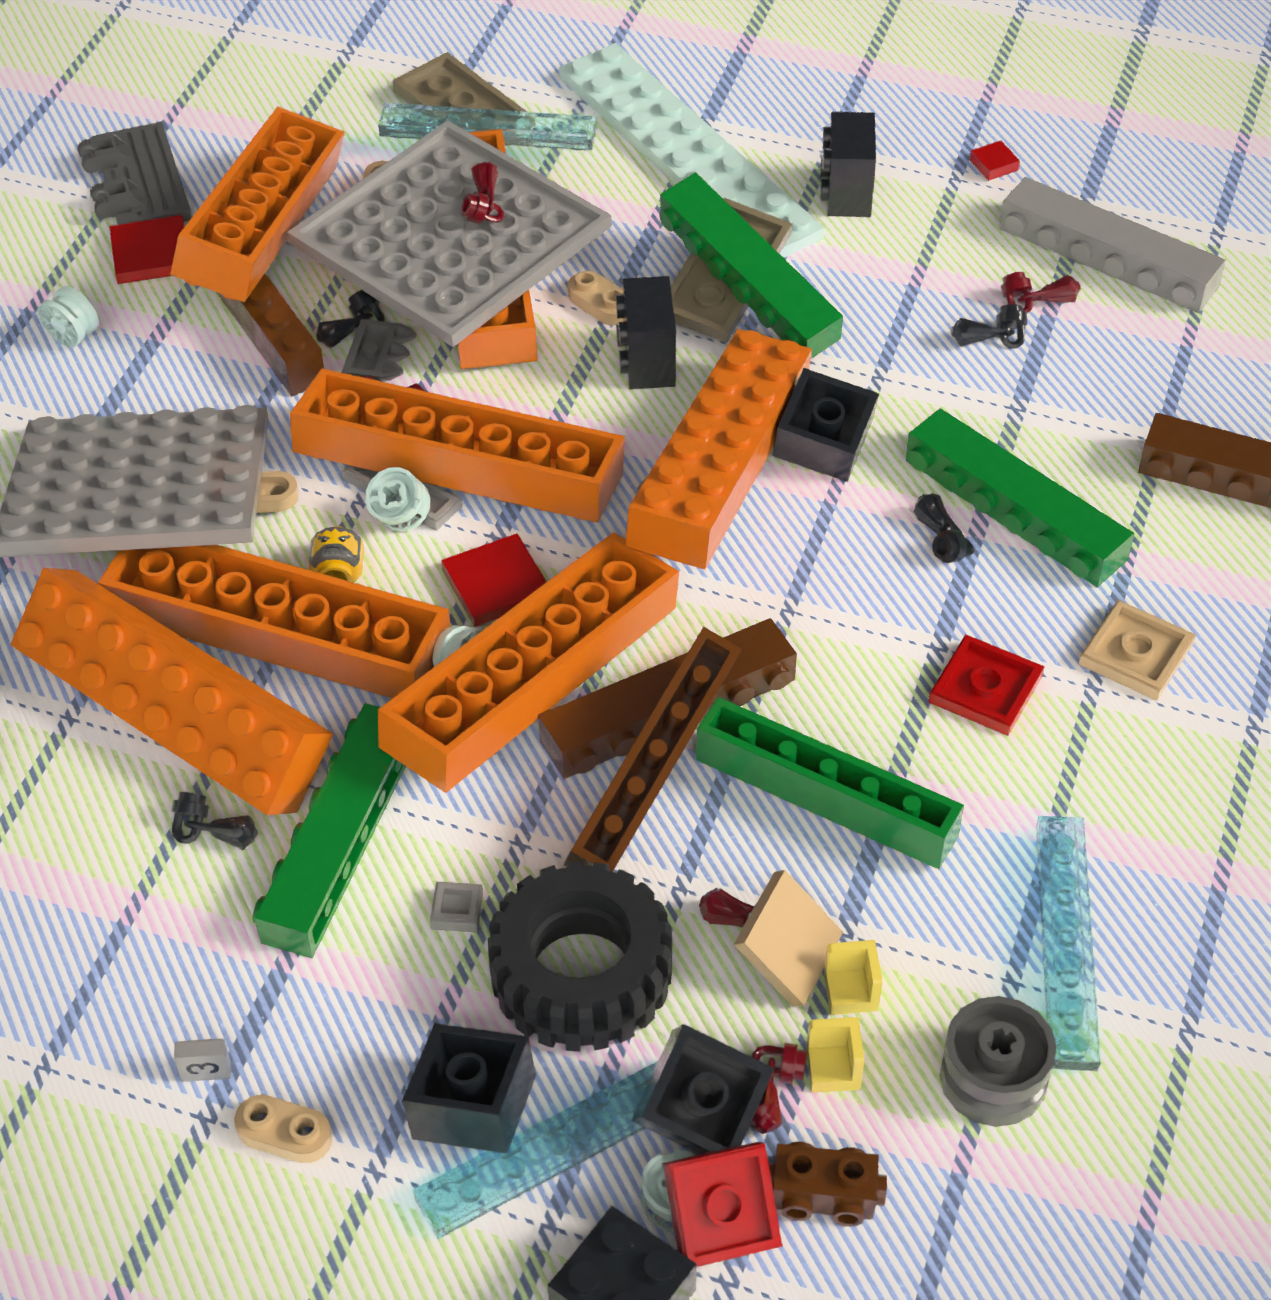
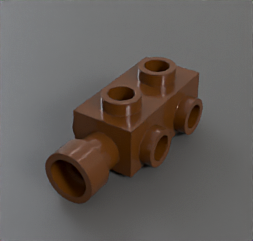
[768,1142,887,1227]

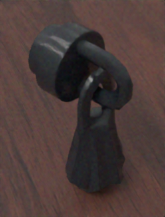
[316,290,385,348]
[951,304,1028,349]
[913,493,975,563]
[171,792,258,850]

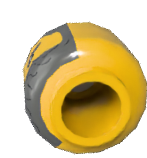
[308,526,364,583]

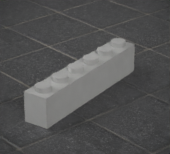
[999,177,1226,313]

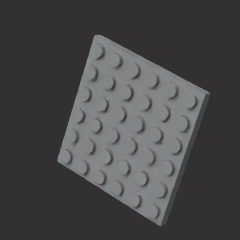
[287,120,612,347]
[0,405,269,557]

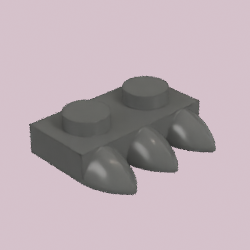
[342,319,416,382]

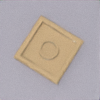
[1078,600,1196,701]
[733,870,843,1007]

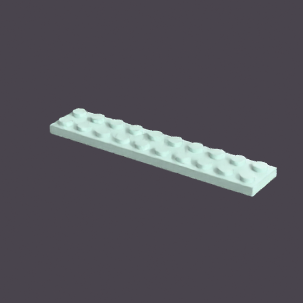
[559,43,825,258]

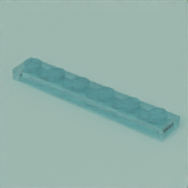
[378,102,597,151]
[1036,815,1101,1071]
[413,1061,658,1240]

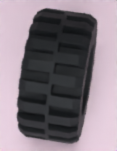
[487,861,672,1052]

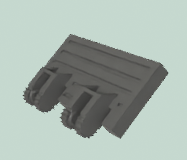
[77,121,192,225]

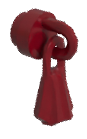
[461,162,505,224]
[1000,272,1081,314]
[699,888,755,928]
[750,1043,807,1134]

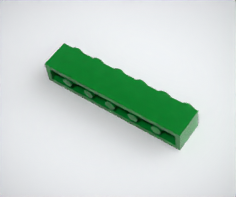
[659,172,843,359]
[906,408,1134,588]
[696,697,964,870]
[253,703,406,959]

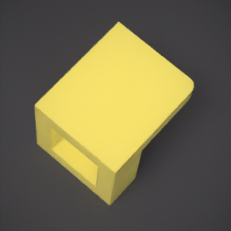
[824,940,883,1015]
[806,1017,864,1093]

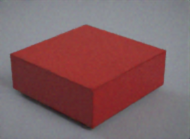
[969,140,1020,181]

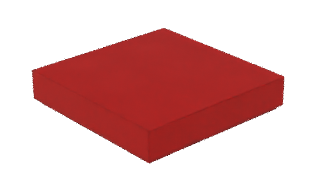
[109,215,185,284]
[441,533,547,627]
[928,634,1045,736]
[663,1142,783,1267]

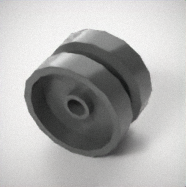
[939,996,1057,1127]

